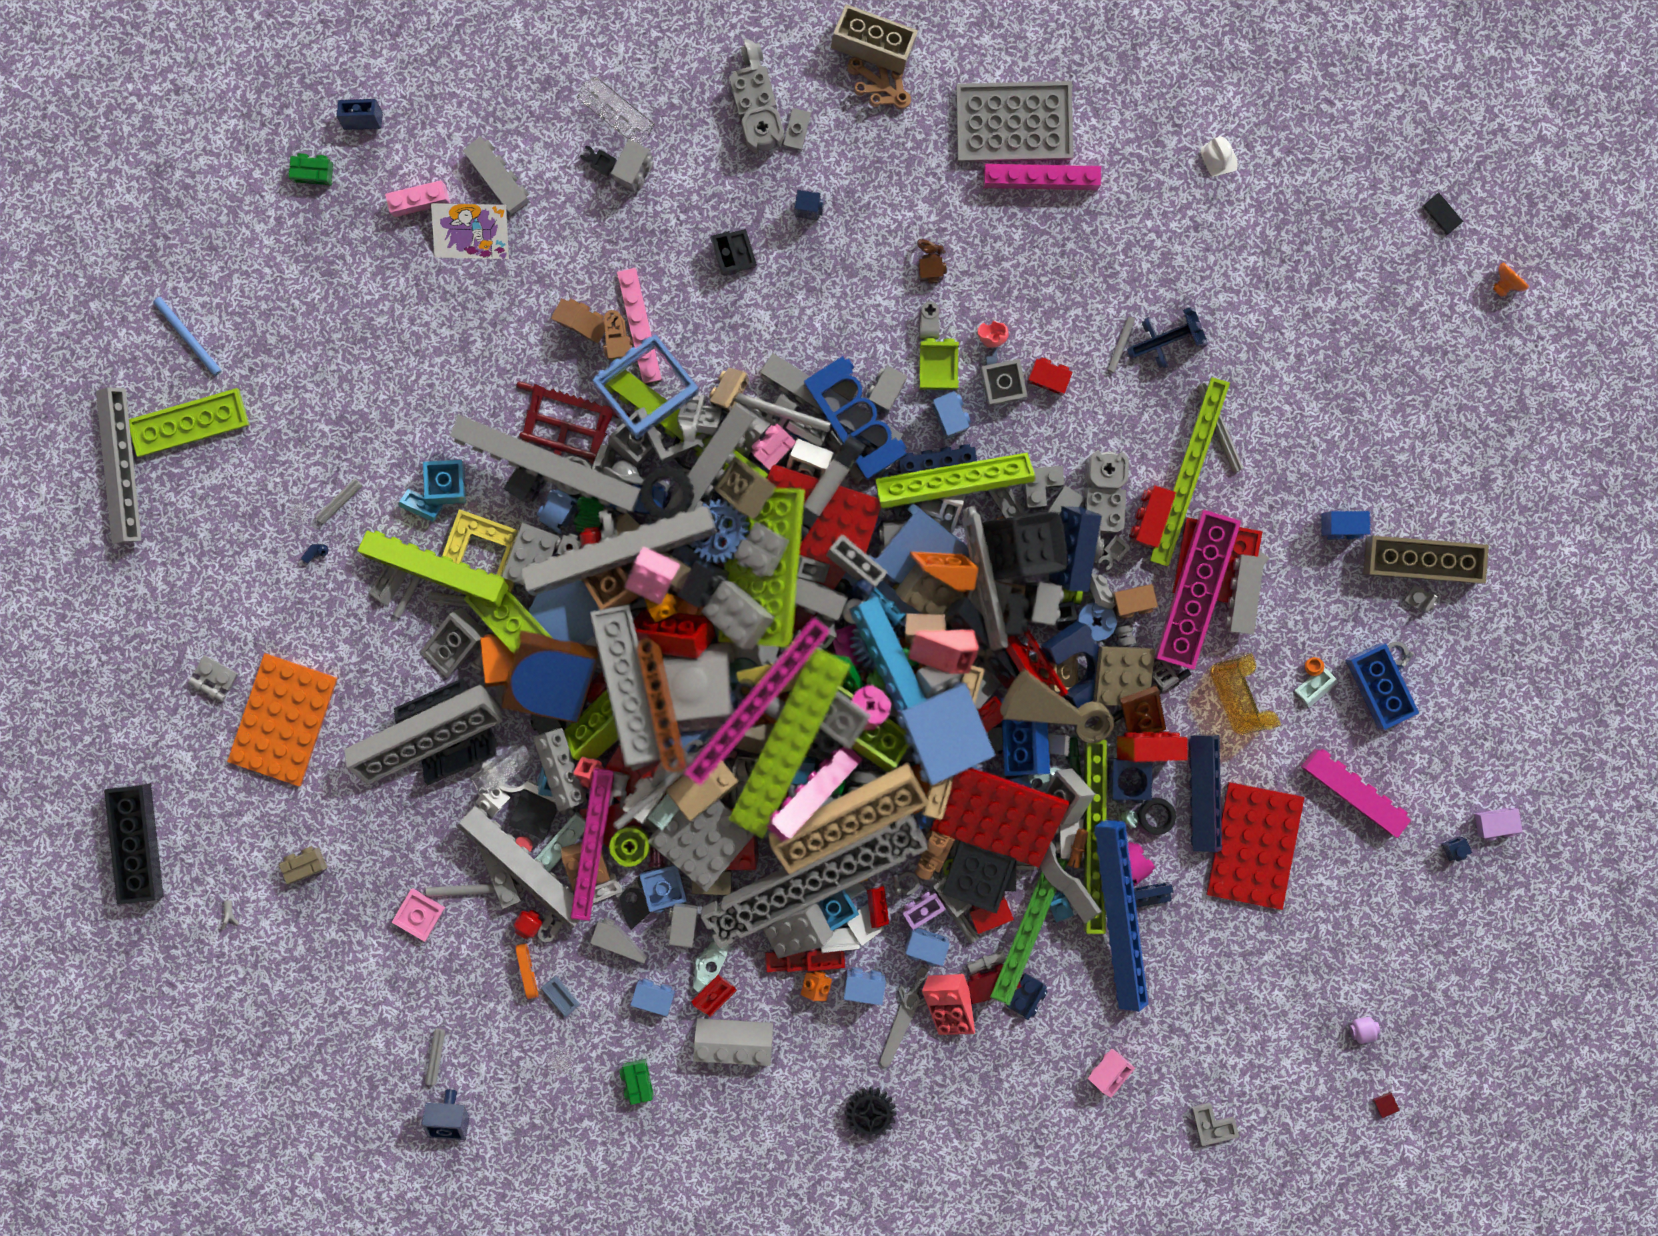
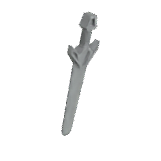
[880,966,928,1067]

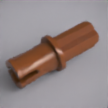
[1068,829,1088,868]

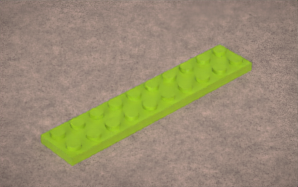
[729,648,851,838]

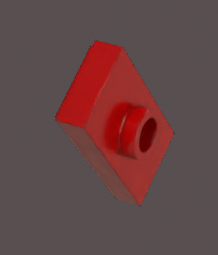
[867,886,889,928]

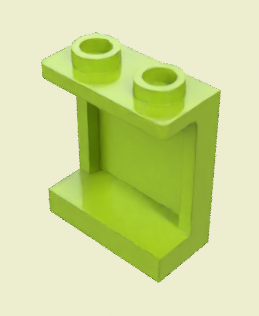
[919,338,959,390]

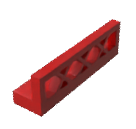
[1005,629,1068,697]

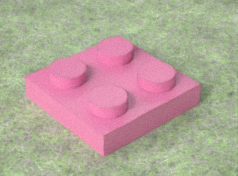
[392,888,446,942]

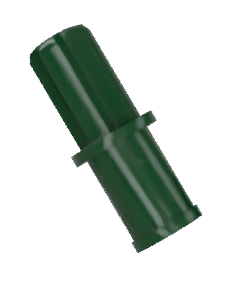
[1066,737,1081,775]

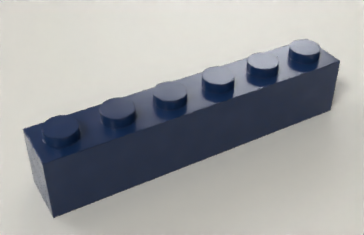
[1189,734,1222,852]

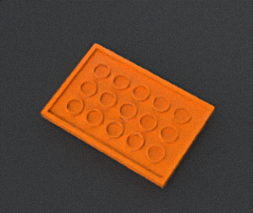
[227,653,338,787]

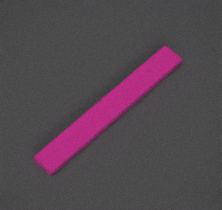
[571,768,614,921]

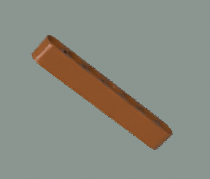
[637,639,686,773]

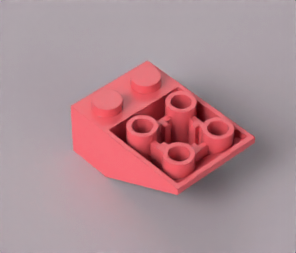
[908,630,978,674]
[922,974,975,1035]

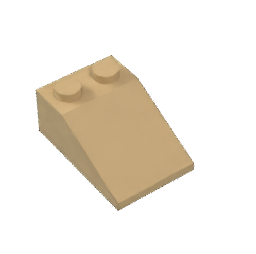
[709,367,749,413]
[666,761,738,822]

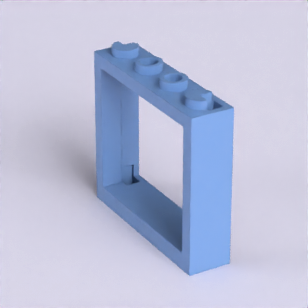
[593,334,699,439]

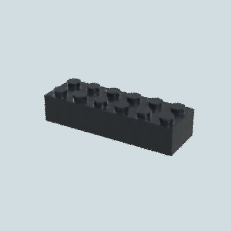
[104,783,164,905]

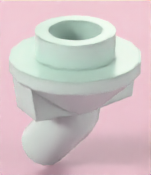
[1120,809,1139,829]

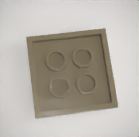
[1093,646,1155,705]

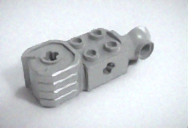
[729,39,784,154]
[1083,450,1129,563]

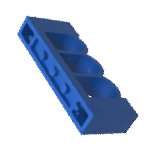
[804,356,907,480]

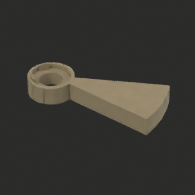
[1000,669,1114,743]

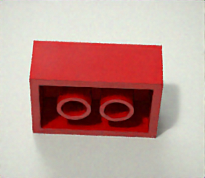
[1129,485,1177,549]
[1117,731,1187,762]

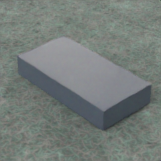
[540,975,580,1017]

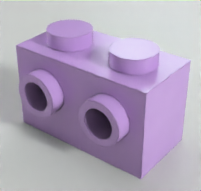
[902,890,946,930]

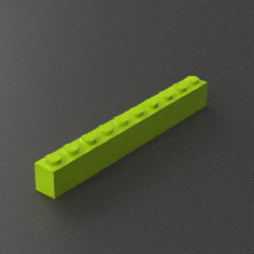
[604,369,769,479]
[1083,739,1107,934]

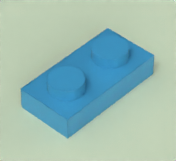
[399,489,443,522]

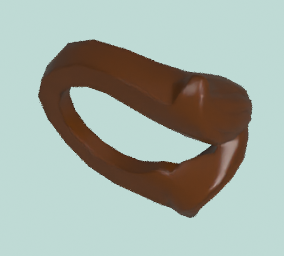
[917,239,946,255]

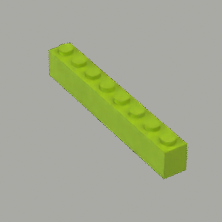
[357,530,509,607]

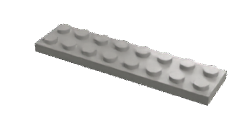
[590,605,661,766]

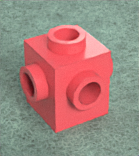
[573,757,605,788]

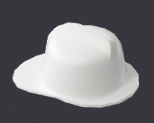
[1201,136,1238,177]

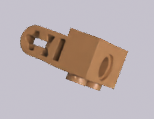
[603,310,633,362]
[915,828,955,880]

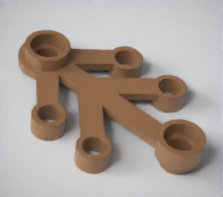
[847,57,911,109]

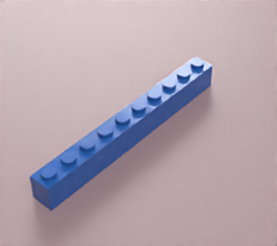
[1094,820,1149,1012]

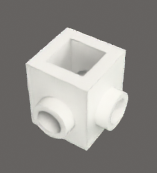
[476,783,511,818]

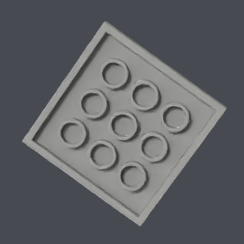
[648,800,755,892]

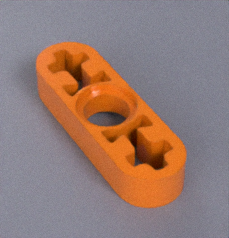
[516,943,539,1000]

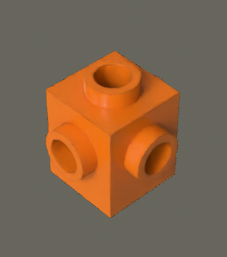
[800,970,832,1001]

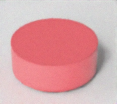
[515,836,533,852]

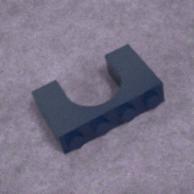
[1040,621,1099,709]

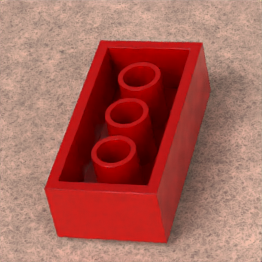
[633,609,716,658]

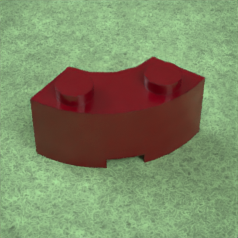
[966,963,1022,1004]

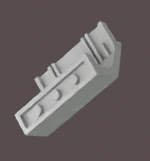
[650,642,735,732]

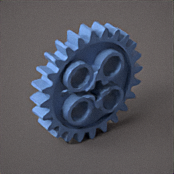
[690,499,750,564]

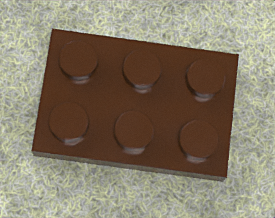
[1120,686,1166,733]

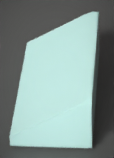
[1294,667,1338,708]

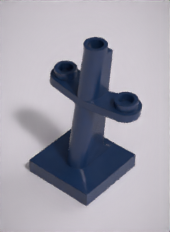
[1127,307,1208,368]

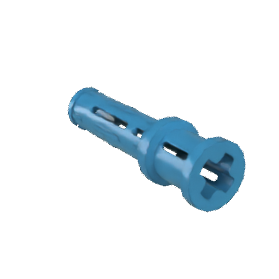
[869,588,907,626]

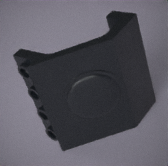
[394,678,499,786]

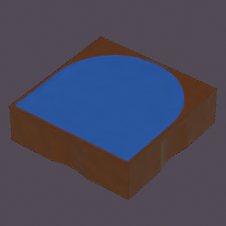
[501,630,598,724]

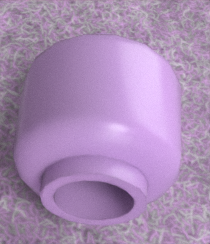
[1349,1017,1380,1044]

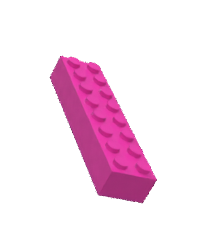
[1154,510,1241,670]

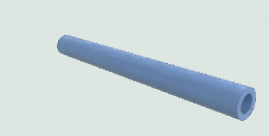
[153,297,222,376]

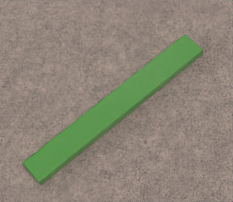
[991,857,1068,1005]

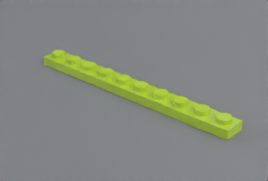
[1149,377,1230,567]

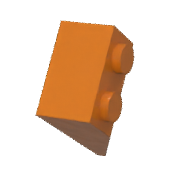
[910,552,978,592]

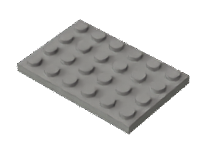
[956,81,1073,162]

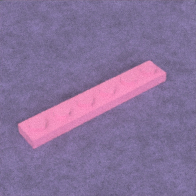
[617,268,662,384]

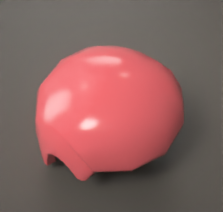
[978,321,1009,348]

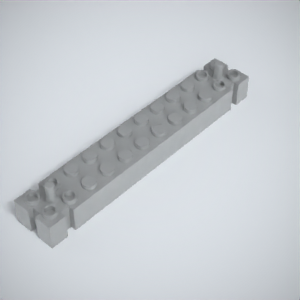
[701,813,928,948]

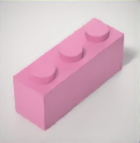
[385,180,450,217]

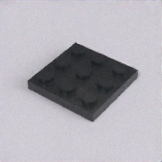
[941,841,1016,914]

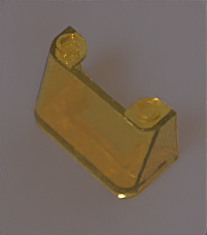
[1210,652,1281,735]

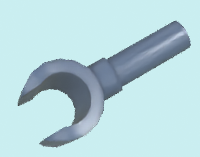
[986,347,998,365]

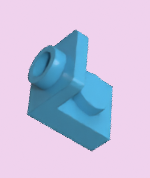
[1050,892,1074,922]

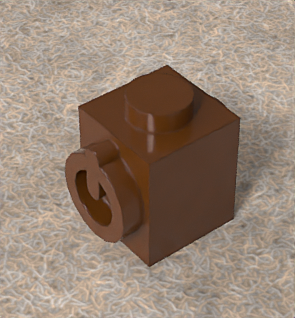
[918,254,947,284]

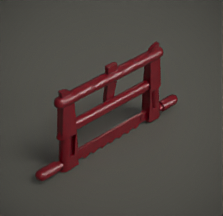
[516,381,630,464]

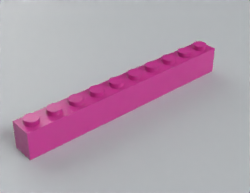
[685,617,830,786]

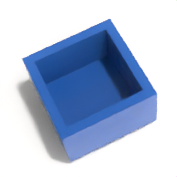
[1321,511,1370,540]

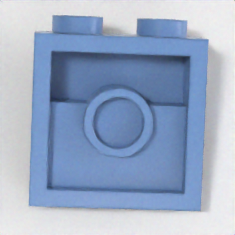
[639,864,687,913]

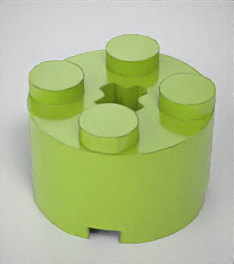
[610,825,651,867]

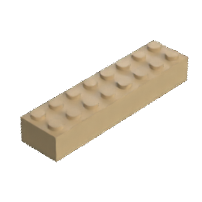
[768,763,929,874]

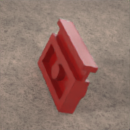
[691,974,737,1017]

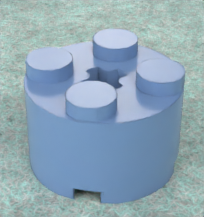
[537,489,578,533]
[1077,602,1117,641]

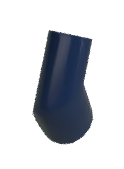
[301,544,329,564]

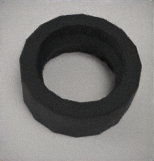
[1138,797,1176,835]

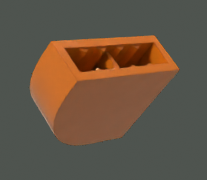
[480,634,514,687]

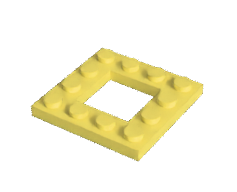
[442,509,517,593]

